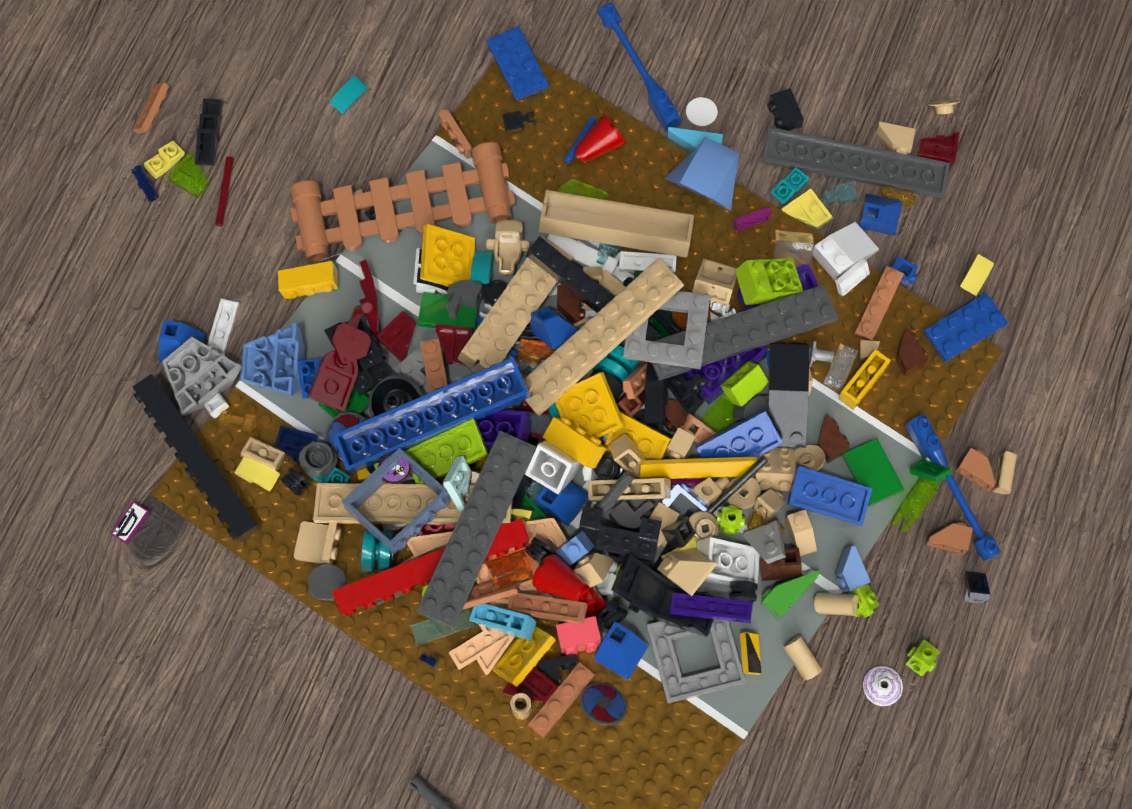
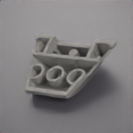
[162,337,242,416]

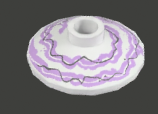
[863,666,903,706]

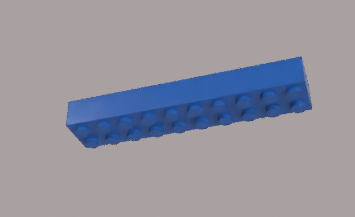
[333,357,531,474]

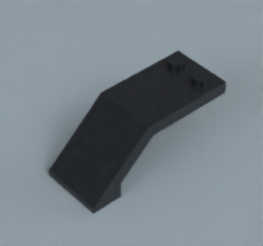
[768,343,809,448]
[611,554,714,637]

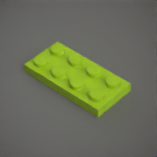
[404,419,489,484]

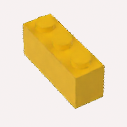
[278,261,339,299]
[838,349,891,410]
[543,416,606,468]

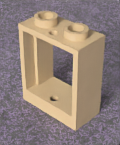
[692,259,737,306]

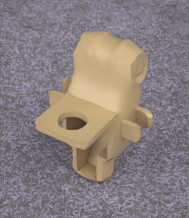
[486,219,530,276]

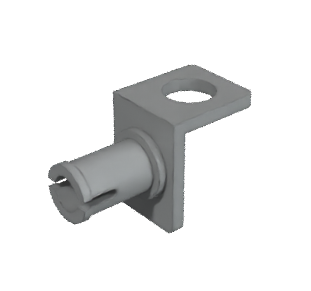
[809,341,834,367]

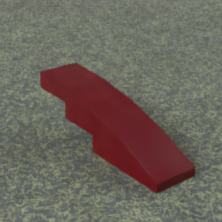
[359,259,380,337]

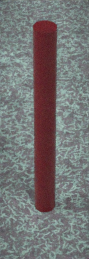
[215,157,233,227]

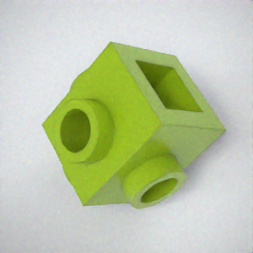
[716,505,745,535]
[848,584,880,618]
[905,640,940,676]

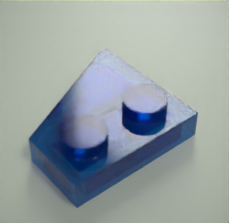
[275,426,319,467]

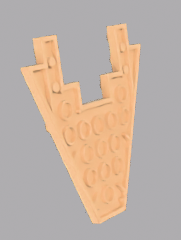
[397,518,568,675]

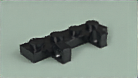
[669,373,708,415]

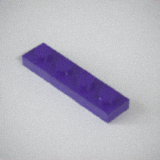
[670,592,753,623]

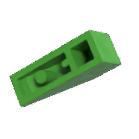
[761,571,820,620]

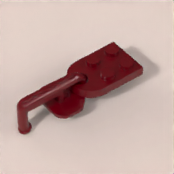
[307,302,373,412]

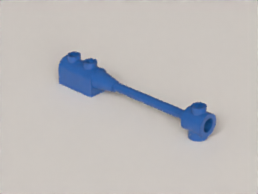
[597,3,682,132]
[905,414,1001,561]

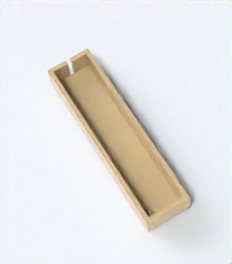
[539,190,694,258]
[457,236,573,373]

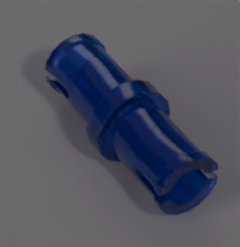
[131,165,159,202]

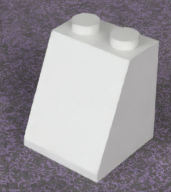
[525,441,581,494]

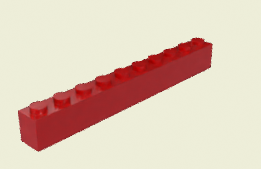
[332,518,530,617]

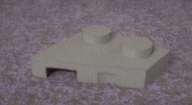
[742,521,786,564]

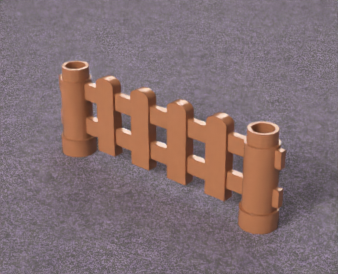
[290,142,515,262]

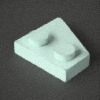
[443,456,471,512]

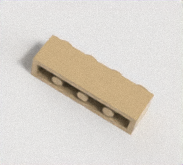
[588,478,671,501]

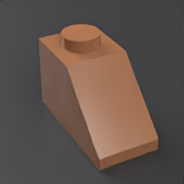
[956,448,996,492]
[926,522,973,555]

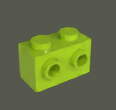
[720,361,769,407]

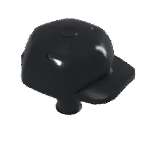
[369,374,424,418]

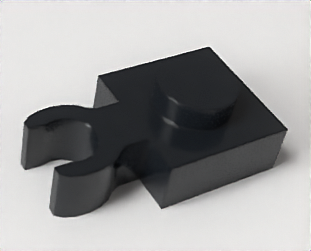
[502,111,536,134]

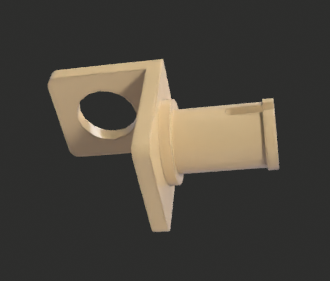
[694,477,730,504]

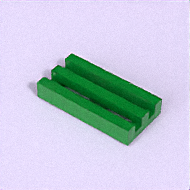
[909,459,952,483]

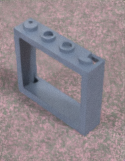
[342,448,451,554]

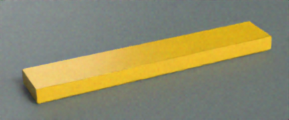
[638,457,757,479]

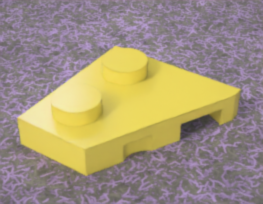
[782,189,833,230]

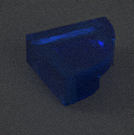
[418,653,438,670]

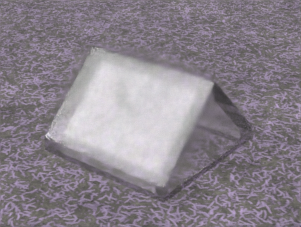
[773,230,814,268]

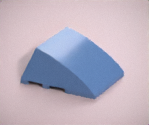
[665,137,739,211]
[240,322,305,396]

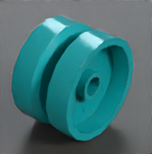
[591,345,639,387]
[361,529,396,572]

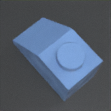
[555,530,595,566]
[835,545,871,592]

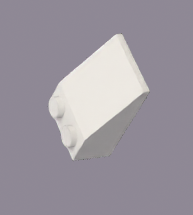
[812,222,879,281]
[697,537,759,585]

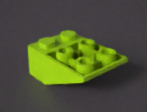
[735,258,803,305]

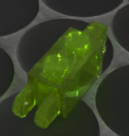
[892,478,939,533]

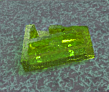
[167,153,209,198]
[558,178,609,200]
[695,396,736,434]

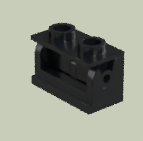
[767,88,804,131]

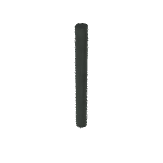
[706,456,768,514]

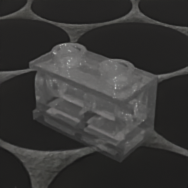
[824,344,858,391]

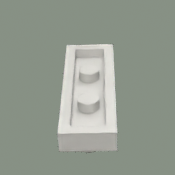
[619,251,676,274]

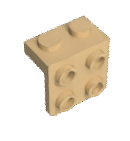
[755,448,795,491]
[294,521,342,564]

